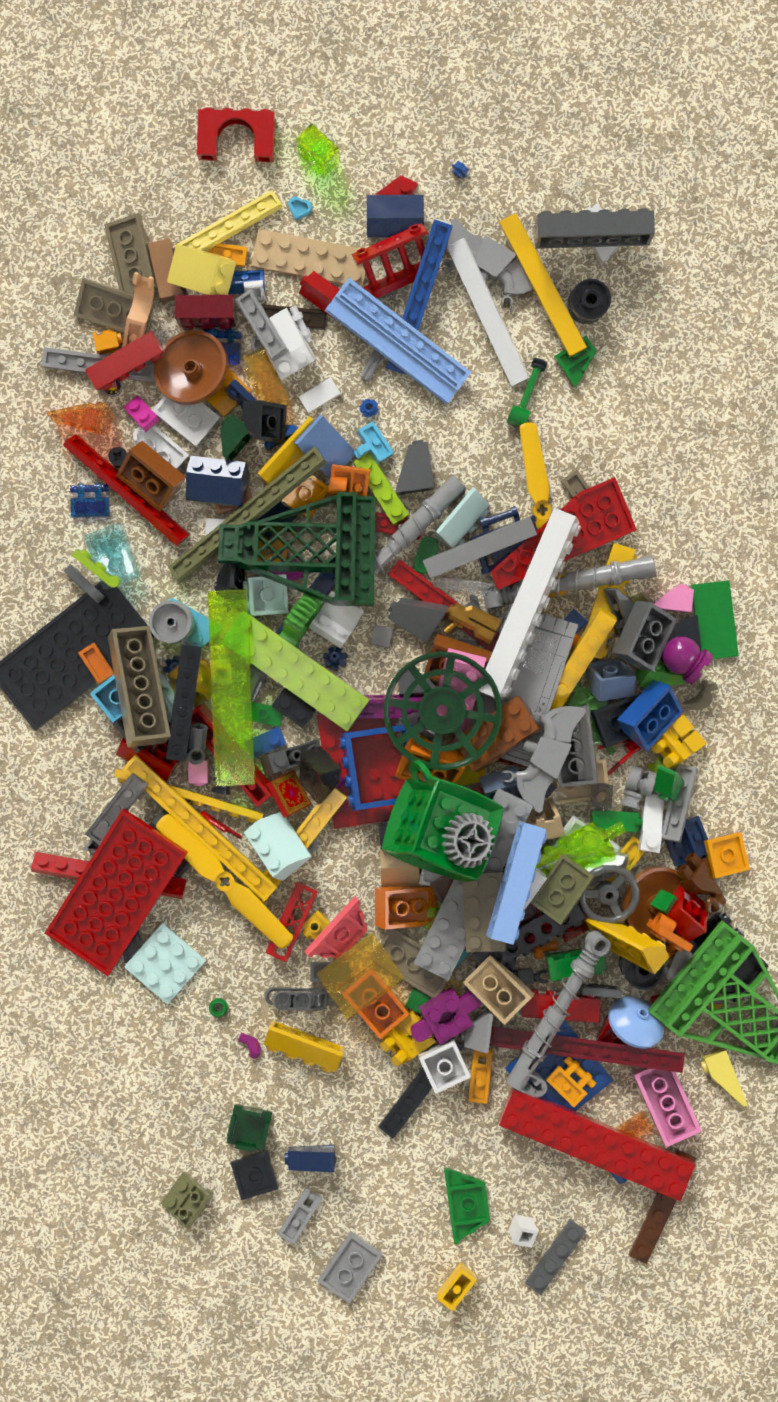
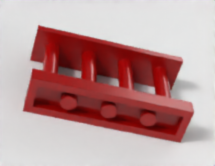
[351,223,440,299]

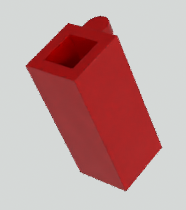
[299,271,340,319]

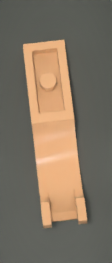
[122,272,154,348]

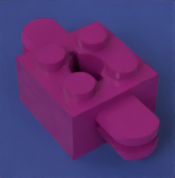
[410,987,481,1045]

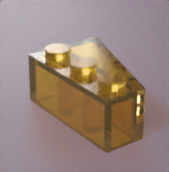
[243,346,291,408]

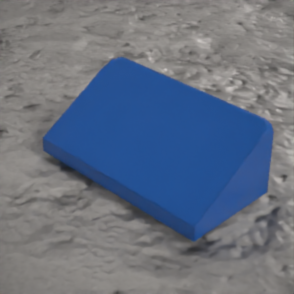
[228,270,265,295]

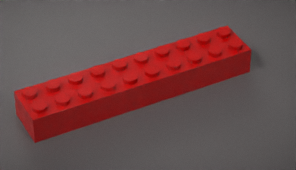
[498,1087,695,1202]

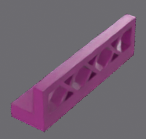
[358,694,425,718]

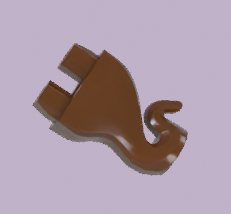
[677,853,726,913]

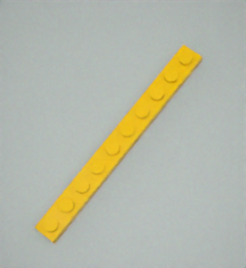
[122,755,278,901]

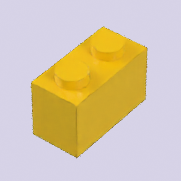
[437,1262,477,1312]

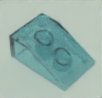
[83,522,140,590]

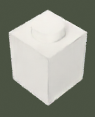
[508,1214,538,1248]

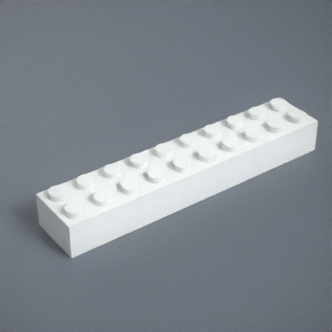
[478,508,581,701]

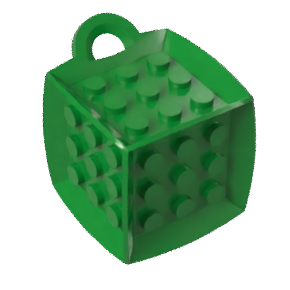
[382,760,504,882]

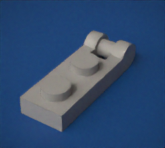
[277,1187,323,1245]

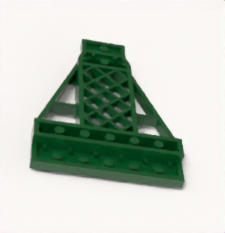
[218,492,376,607]

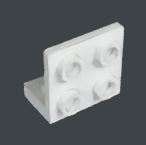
[309,591,364,648]

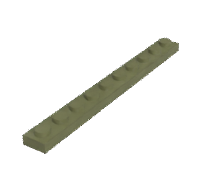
[168,447,327,583]

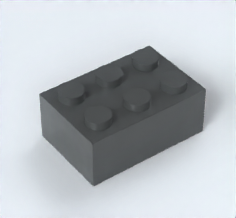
[613,601,677,672]

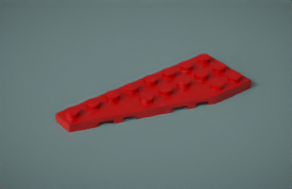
[490,477,637,590]

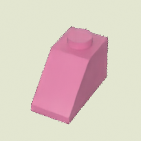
[653,584,694,614]

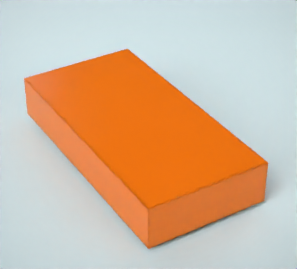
[78,642,114,685]

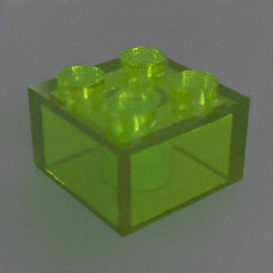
[296,123,340,178]

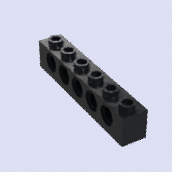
[166,640,202,762]
[472,902,586,966]

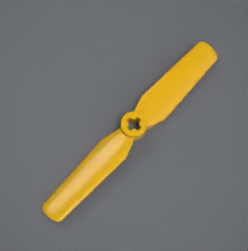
[520,422,566,597]
[156,814,293,949]

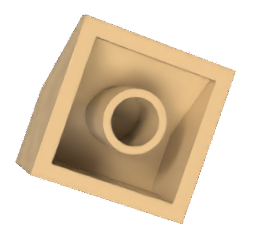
[380,848,420,886]

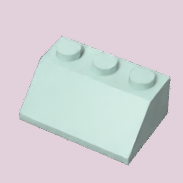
[435,487,490,549]
[244,812,312,881]

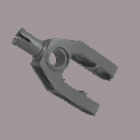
[264,987,345,1010]

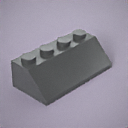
[550,705,598,787]

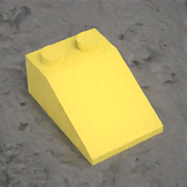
[167,244,237,295]

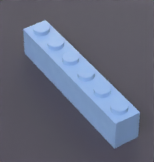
[486,821,547,945]

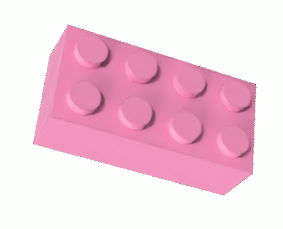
[437,648,486,732]
[631,1067,702,1147]

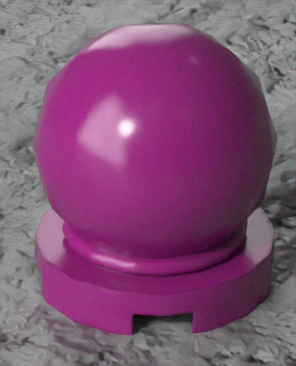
[662,636,713,685]

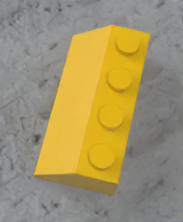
[258,416,314,485]
[585,916,669,974]
[263,1020,345,1073]

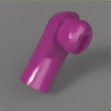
[238,1032,261,1059]

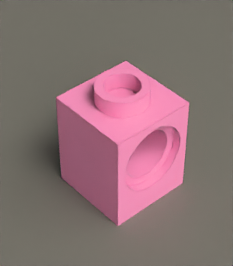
[188,756,210,786]

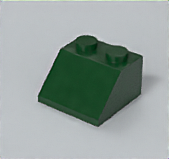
[220,414,253,461]

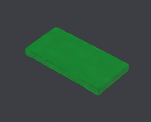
[690,580,739,659]

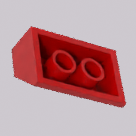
[116,738,179,783]

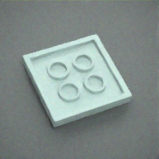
[124,922,206,1005]

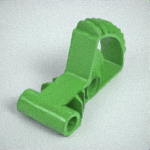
[280,588,325,649]

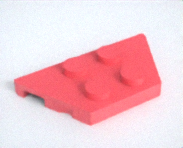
[304,896,367,959]

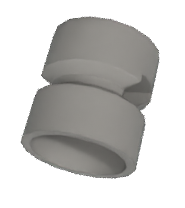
[625,765,656,797]

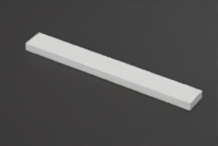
[447,238,530,386]

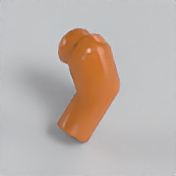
[533,940,558,960]

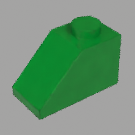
[654,765,684,802]

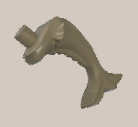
[678,680,718,710]

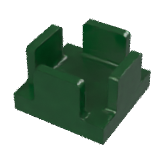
[226,1104,273,1152]

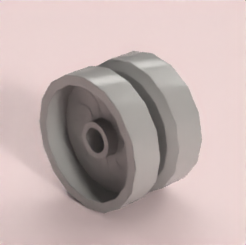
[149,601,195,644]

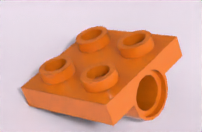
[328,464,370,504]
[646,913,693,952]

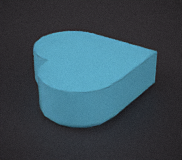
[288,196,313,221]

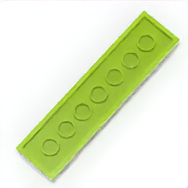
[222,610,370,731]

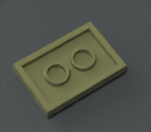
[530,853,595,925]

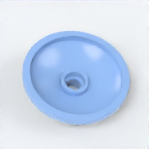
[608,996,664,1049]

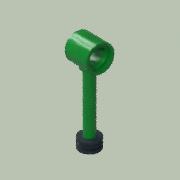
[506,358,548,428]

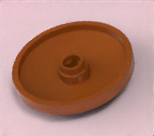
[154,330,229,405]
[622,866,681,944]

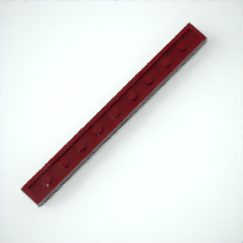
[489,1026,685,1073]

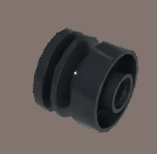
[567,279,611,324]
[618,956,665,990]

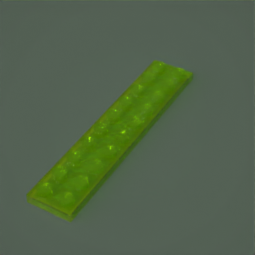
[207,589,255,786]

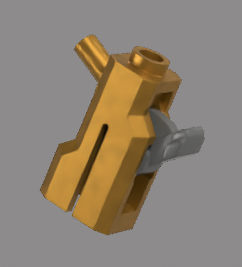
[443,594,502,645]

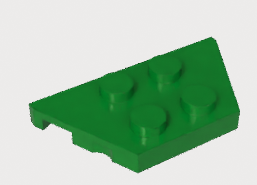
[444,1167,490,1244]

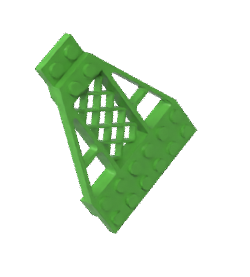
[648,920,778,1064]

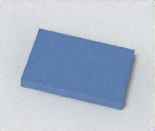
[294,415,355,480]

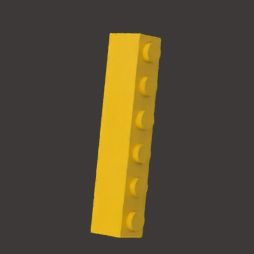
[585,543,637,660]
[550,607,617,710]

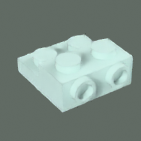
[243,574,289,616]

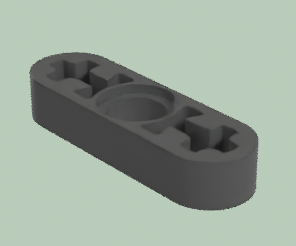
[63,564,104,603]

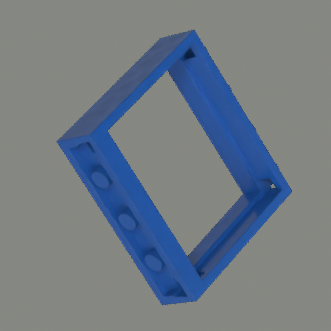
[339,725,409,811]

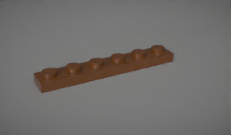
[628,1149,696,1264]

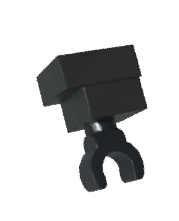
[514,968,548,986]

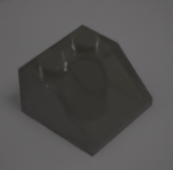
[299,746,341,804]

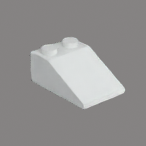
[264,307,316,380]

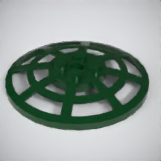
[383,651,502,770]

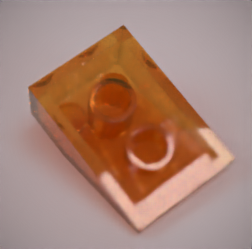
[47,401,114,437]

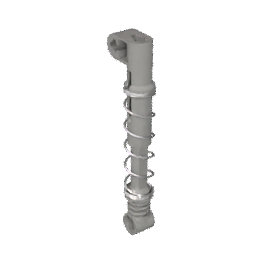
[374,475,468,584]
[482,556,657,610]
[506,930,611,1098]

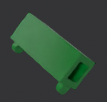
[590,809,642,832]

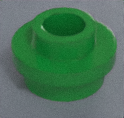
[209,998,228,1018]

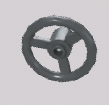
[578,865,640,924]

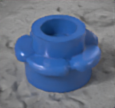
[452,161,469,179]
[360,399,378,417]

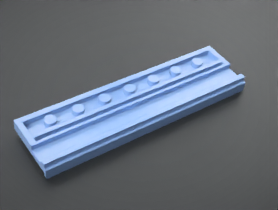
[325,278,471,405]

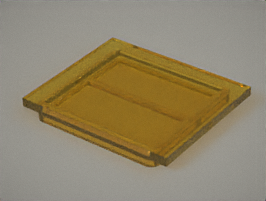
[316,932,405,1020]

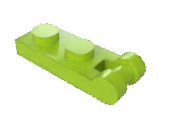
[72,549,121,587]

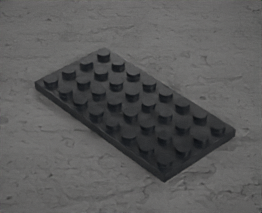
[0,580,155,731]

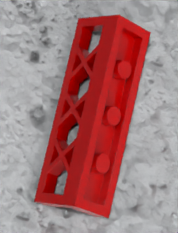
[265,881,318,962]

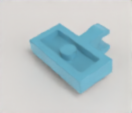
[353,421,394,464]

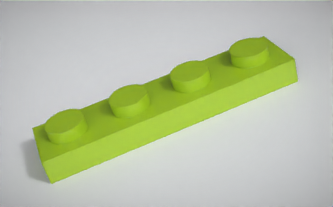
[353,452,410,526]

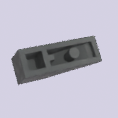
[604,588,634,635]

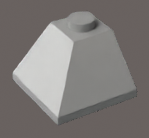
[460,1009,493,1053]

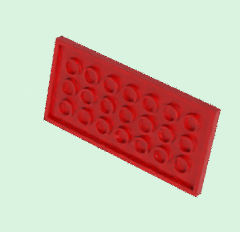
[44,808,188,976]

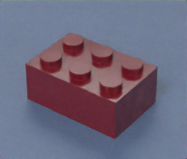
[175,295,236,331]

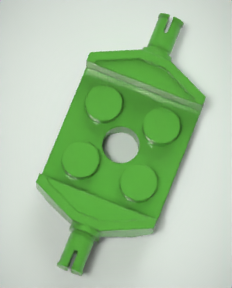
[565,682,617,755]

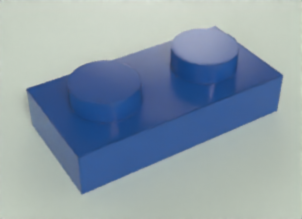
[244,727,287,759]

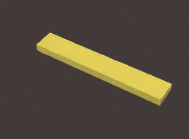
[175,190,282,252]

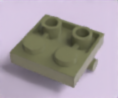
[161,1172,214,1228]

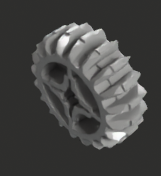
[442,813,495,868]

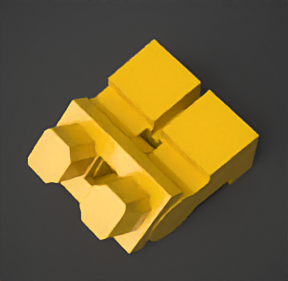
[651,714,707,768]
[379,1010,436,1067]

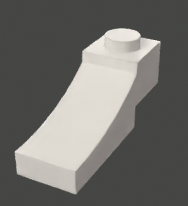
[638,794,664,853]

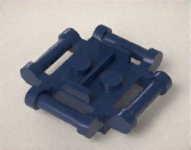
[470,506,537,574]

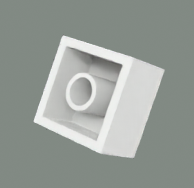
[418,1038,471,1094]

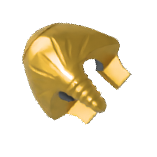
[168,659,213,706]

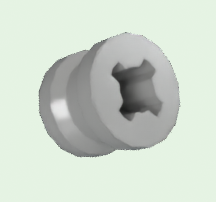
[621,790,643,810]

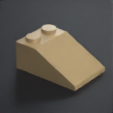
[463,955,534,1025]

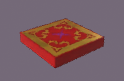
[267,770,311,818]

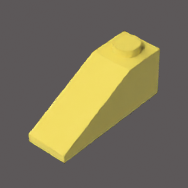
[700,1048,748,1107]

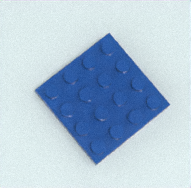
[505,1020,613,1111]

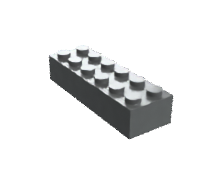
[534,208,655,249]

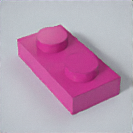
[123,395,160,432]

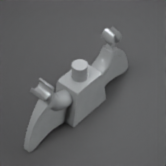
[440,219,534,310]
[501,703,586,813]

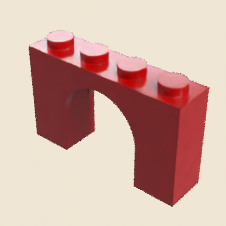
[197,107,275,162]

